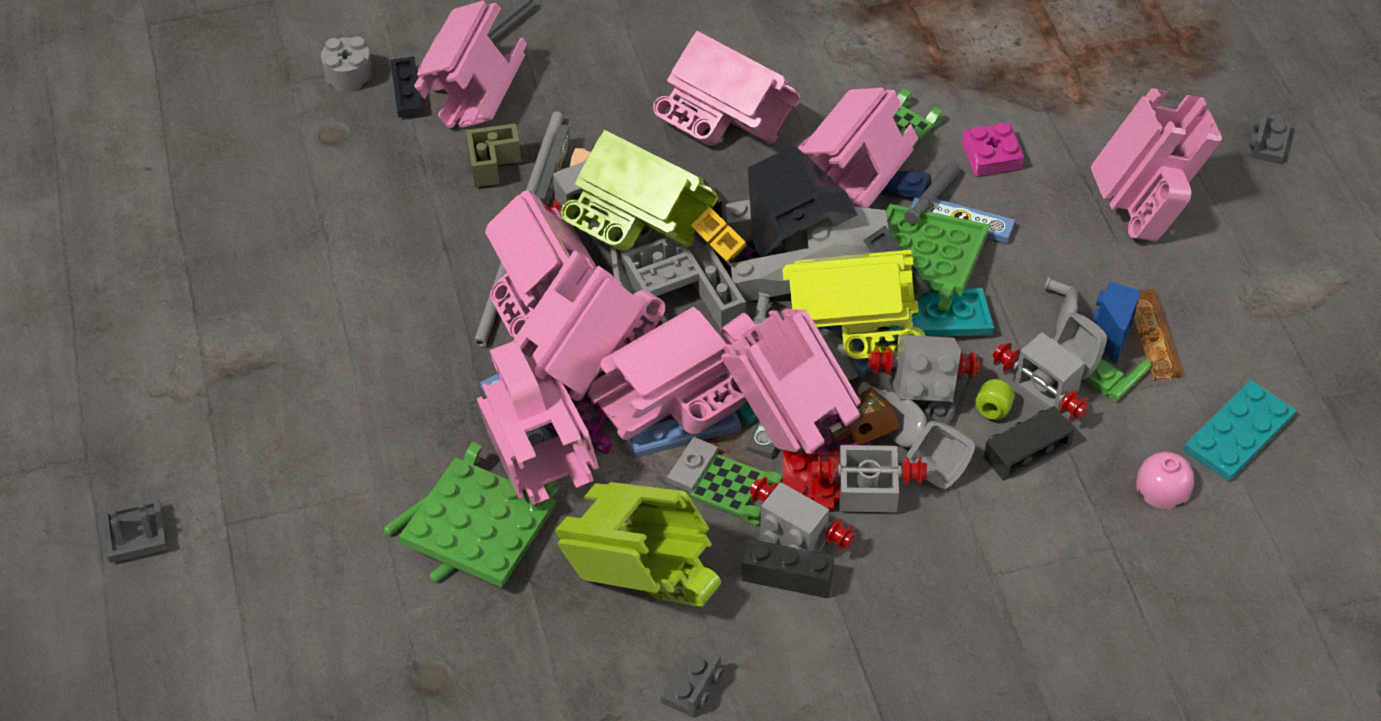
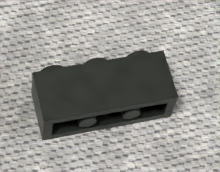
[984,406,1075,481]
[742,539,834,598]

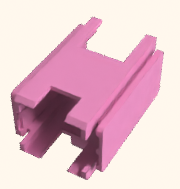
[414,1,527,128]
[653,31,801,146]
[798,88,918,208]
[1091,88,1222,241]
[485,191,597,338]
[513,250,665,401]
[588,307,747,440]
[720,309,861,454]
[476,340,599,505]

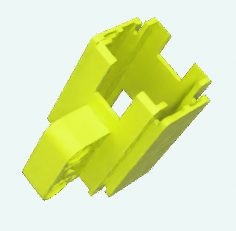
[782,249,926,359]

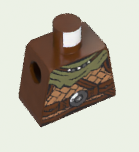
[828,387,901,445]

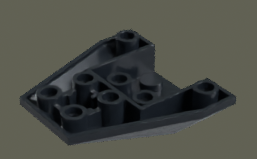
[748,145,858,258]

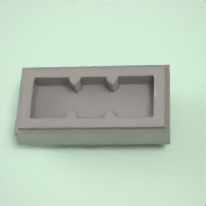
[667,437,718,493]

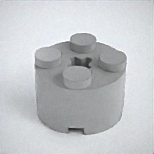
[321,37,373,92]

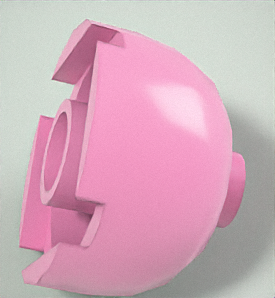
[1136,451,1194,509]

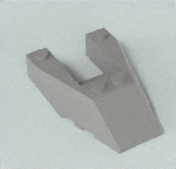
[726,199,889,302]
[610,225,746,329]

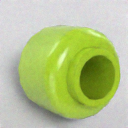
[976,379,1015,420]

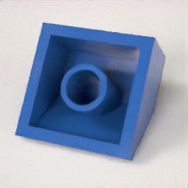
[1092,281,1141,363]

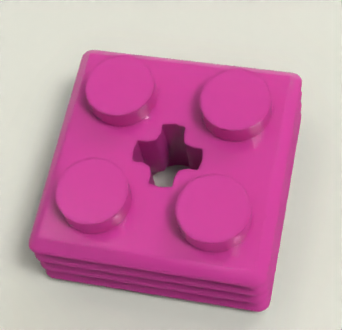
[962,123,1025,176]

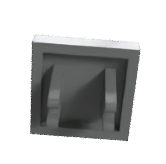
[101,497,168,563]

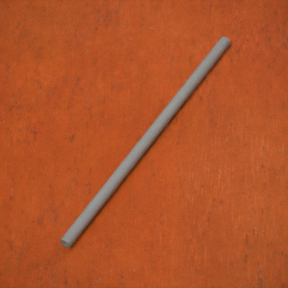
[474,112,564,347]

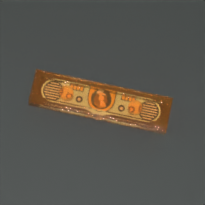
[1134,289,1182,381]

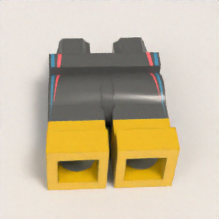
[691,207,750,267]

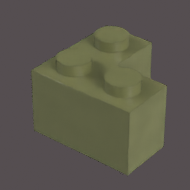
[466,123,521,187]

